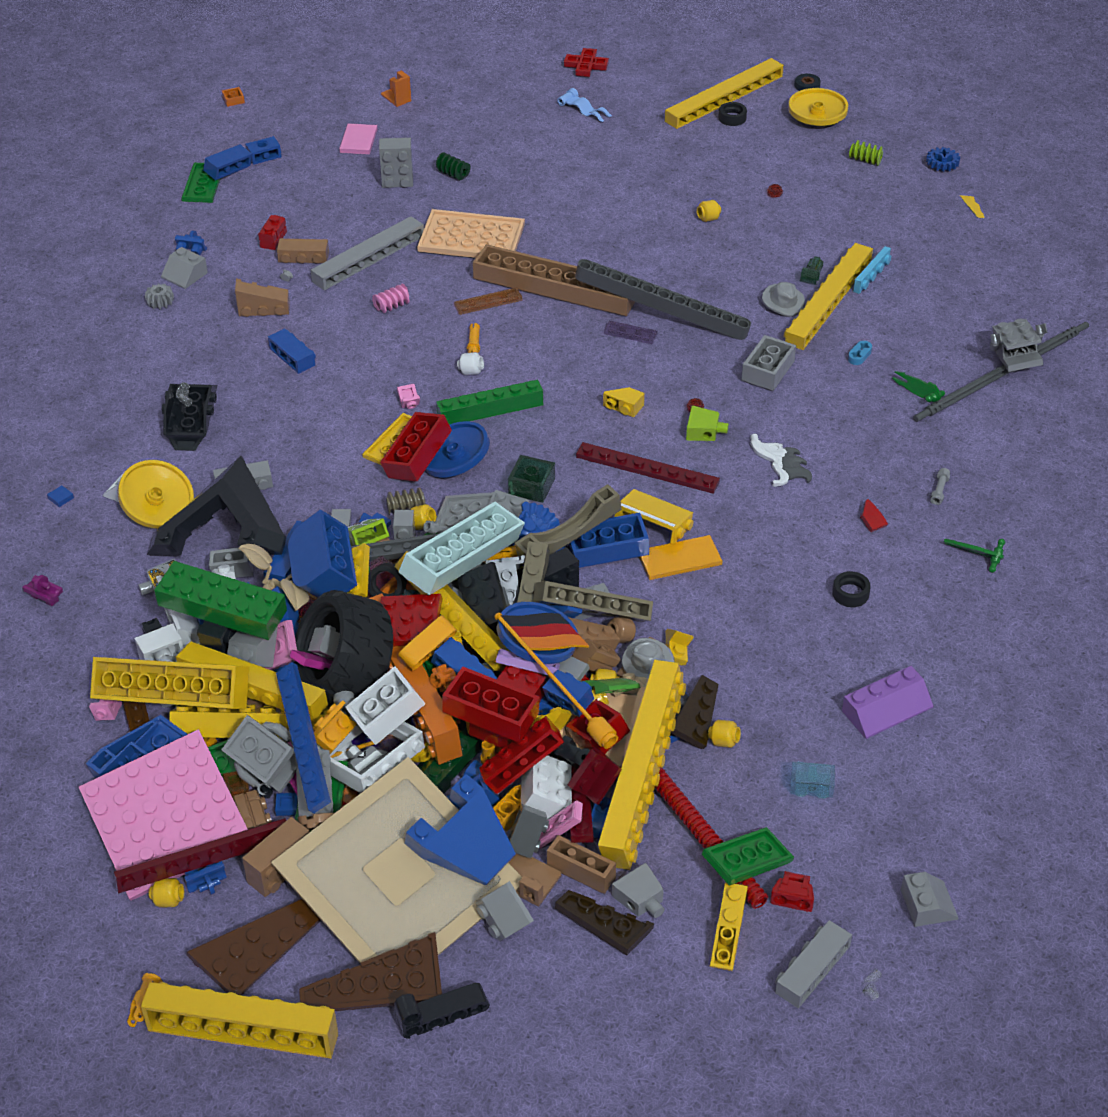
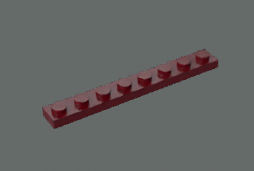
[576,442,720,494]
[114,818,287,894]

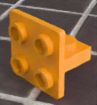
[313,700,357,754]

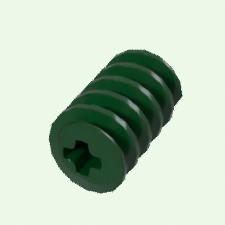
[436,152,471,181]

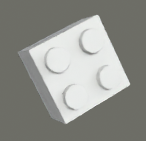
[135,623,184,662]

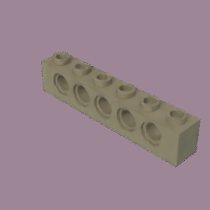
[533,581,653,622]

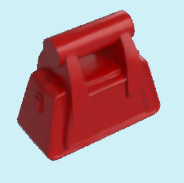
[770,871,814,912]

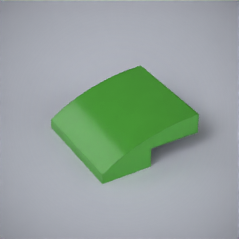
[580,678,641,694]

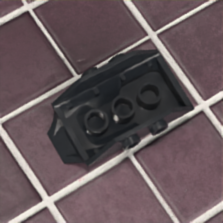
[162,384,218,451]

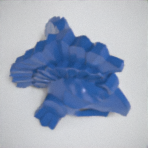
[508,501,566,553]

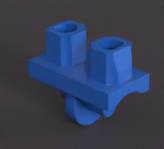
[175,230,207,255]
[184,861,227,895]

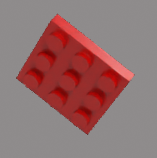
[380,593,442,647]

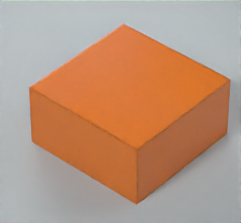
[222,87,245,107]

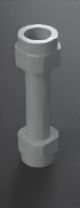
[930,468,950,505]
[424,521,449,534]

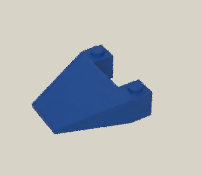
[86,715,188,778]
[405,774,516,885]

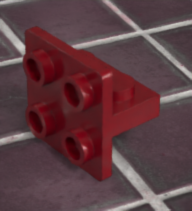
[567,747,622,805]

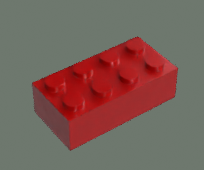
[380,412,452,482]
[469,665,546,748]
[442,667,540,743]

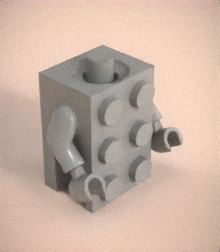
[990,319,1048,372]
[221,715,296,795]

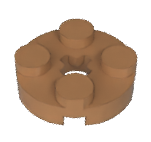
[298,813,334,831]

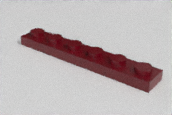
[570,766,593,843]

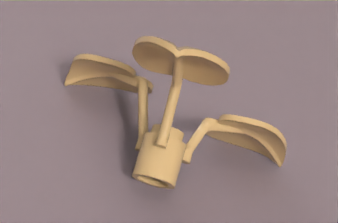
[238,544,309,611]

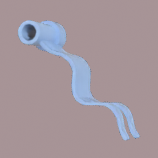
[557,88,612,122]

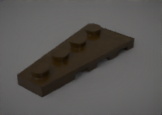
[671,675,719,749]
[555,890,654,955]

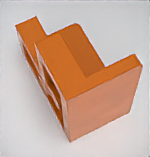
[381,70,411,107]

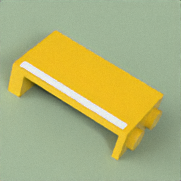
[614,489,694,544]

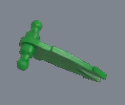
[892,371,945,403]
[944,539,1005,573]

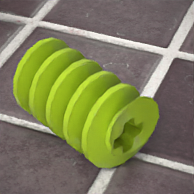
[849,140,883,166]

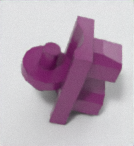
[22,575,63,606]

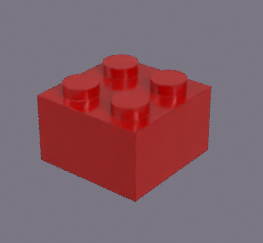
[566,699,630,754]

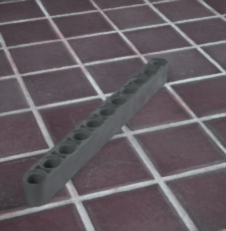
[575,259,751,340]

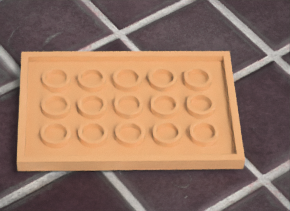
[417,209,525,258]

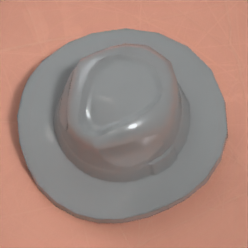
[762,282,805,317]
[622,638,675,678]

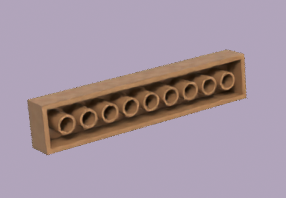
[473,244,635,316]

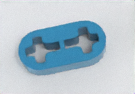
[848,341,872,365]

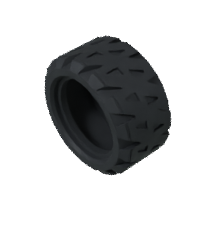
[293,590,393,705]

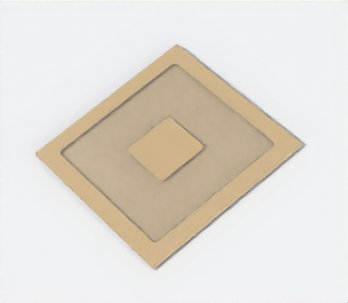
[271,757,522,963]

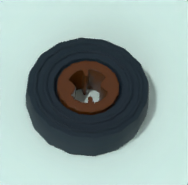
[794,73,821,91]

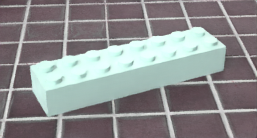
[399,502,525,595]

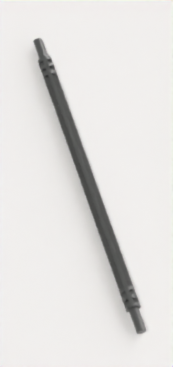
[913,322,1089,422]

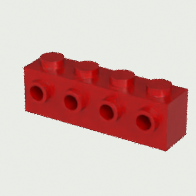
[479,716,564,794]

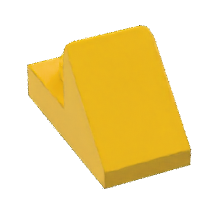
[665,629,694,665]

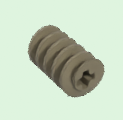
[386,487,426,515]

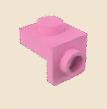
[397,384,420,409]
[89,699,122,721]

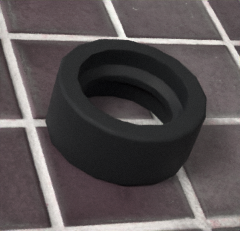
[718,102,747,126]
[368,563,407,597]
[832,571,870,608]

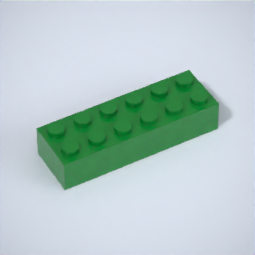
[154,561,287,640]

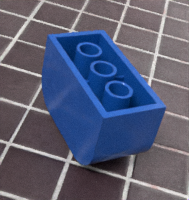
[288,509,357,598]

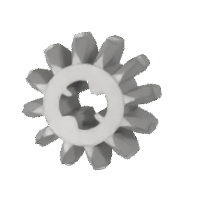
[145,283,174,310]

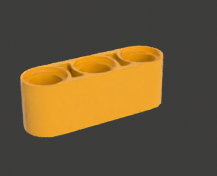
[398,615,457,671]
[493,785,521,833]

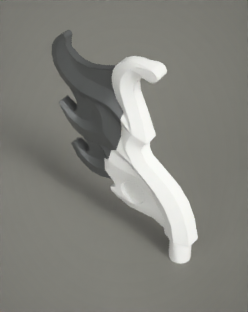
[750,434,812,487]

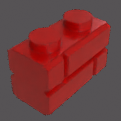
[258,215,287,250]

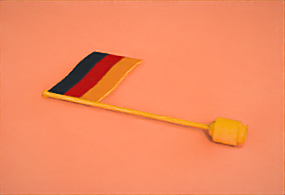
[495,613,618,749]

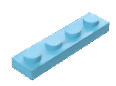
[853,246,891,294]

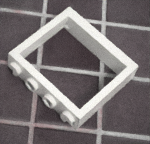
[317,715,425,793]

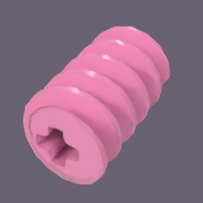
[372,283,410,314]

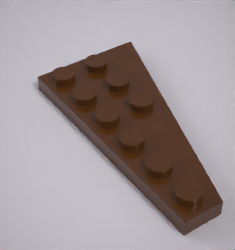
[187,899,321,995]
[299,932,442,1011]

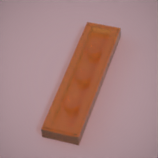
[454,287,523,315]

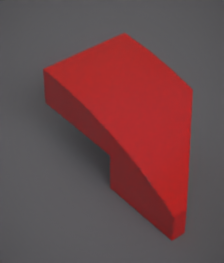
[860,499,888,532]

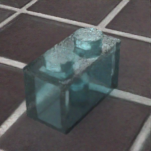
[790,761,835,799]

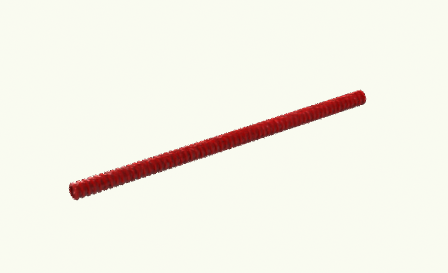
[581,675,768,909]

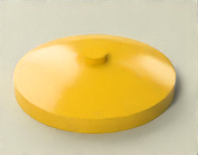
[788,88,848,126]
[118,460,194,529]

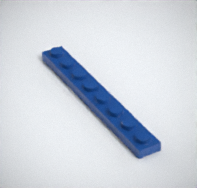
[276,662,331,813]

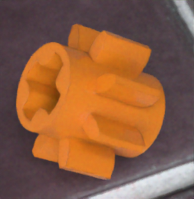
[430,664,456,692]

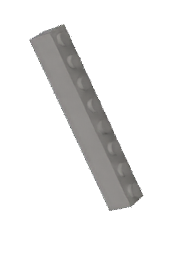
[311,216,424,291]

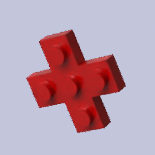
[564,48,609,77]

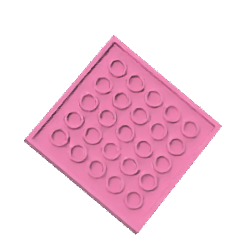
[79,729,248,901]

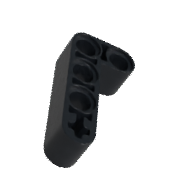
[394,983,490,1039]

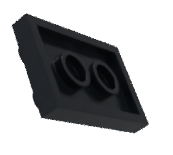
[458,562,507,627]

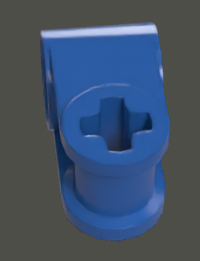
[592,797,611,839]

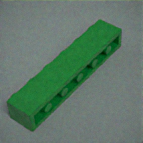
[436,379,543,425]

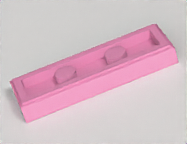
[539,800,583,849]

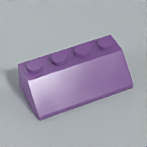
[842,666,933,739]

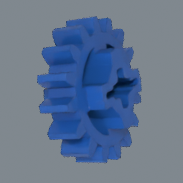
[926,147,960,172]

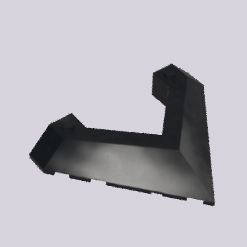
[147,456,286,556]

